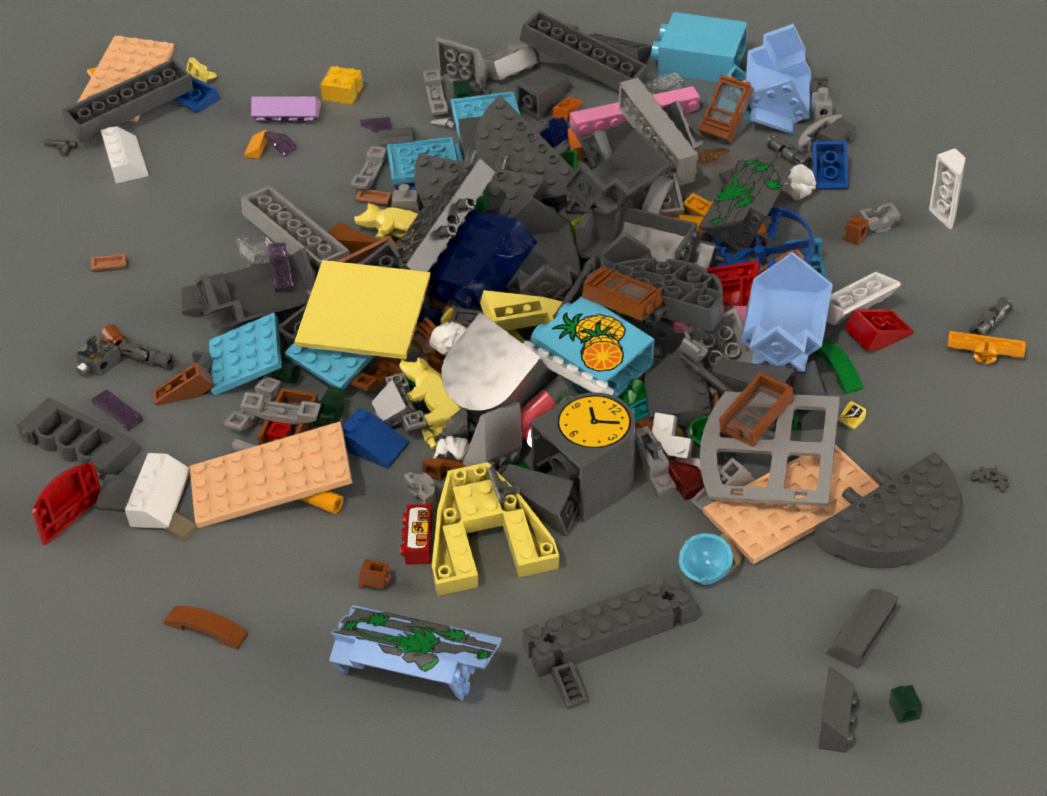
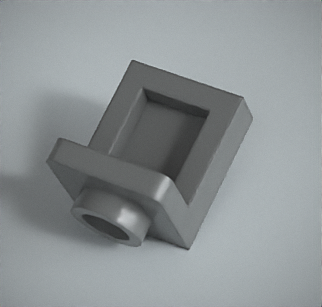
[192,351,212,373]

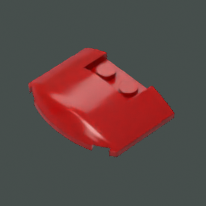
[706,261,759,306]
[31,462,101,546]

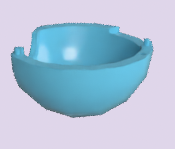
[678,533,733,585]

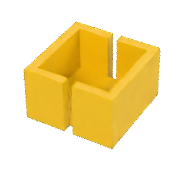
[320,66,363,104]

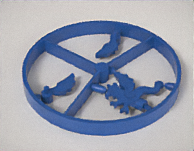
[709,207,815,270]

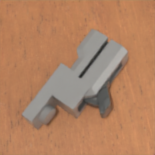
[635,426,677,497]

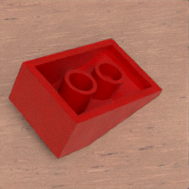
[844,309,914,351]

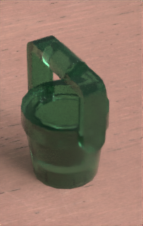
[258,355,300,384]
[313,386,345,426]

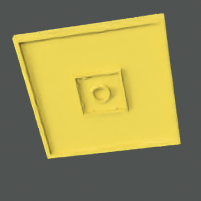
[294,260,430,359]

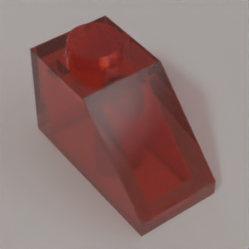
[668,459,704,501]

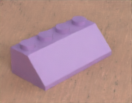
[251,97,321,121]

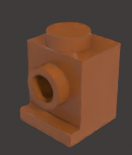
[842,215,868,246]
[358,559,391,589]

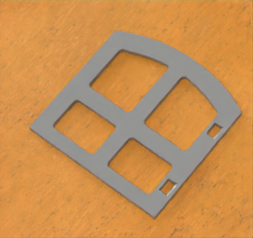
[700,391,840,507]

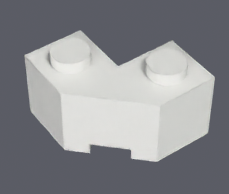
[652,412,694,459]

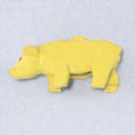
[354,203,418,240]
[399,357,460,436]

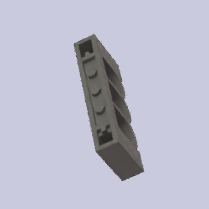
[17,397,138,481]

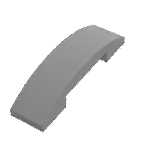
[423,69,448,116]
[798,114,842,156]
[350,146,387,189]
[642,176,673,214]
[680,338,711,362]
[224,376,281,431]
[240,392,321,424]

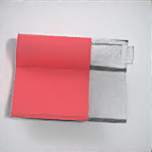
[520,375,579,448]

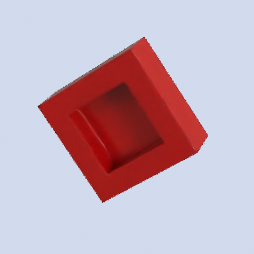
[266,421,292,441]

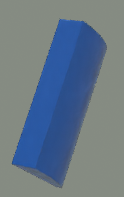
[173,76,220,112]

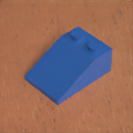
[812,141,848,189]
[342,408,409,469]

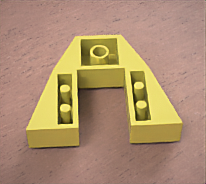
[480,290,562,376]
[432,462,559,596]

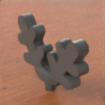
[971,466,1009,493]

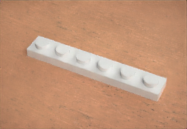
[522,341,614,395]

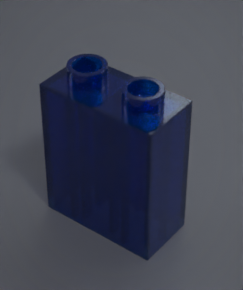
[428,209,538,309]

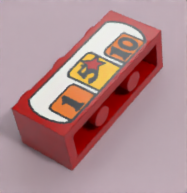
[401,504,433,565]

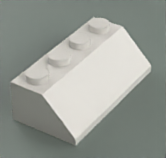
[101,126,149,184]
[929,148,966,229]
[826,272,901,325]
[125,453,190,528]

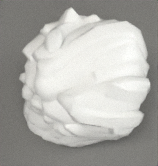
[783,164,816,201]
[429,322,466,355]
[434,436,470,462]

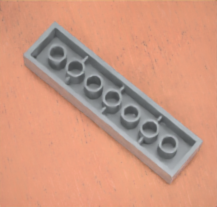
[619,78,698,186]
[241,186,349,277]

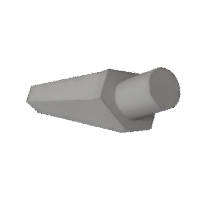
[431,117,456,130]

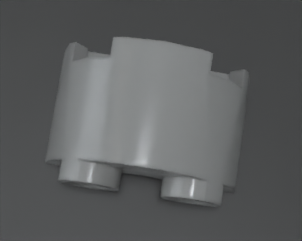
[860,202,901,233]
[403,472,438,511]

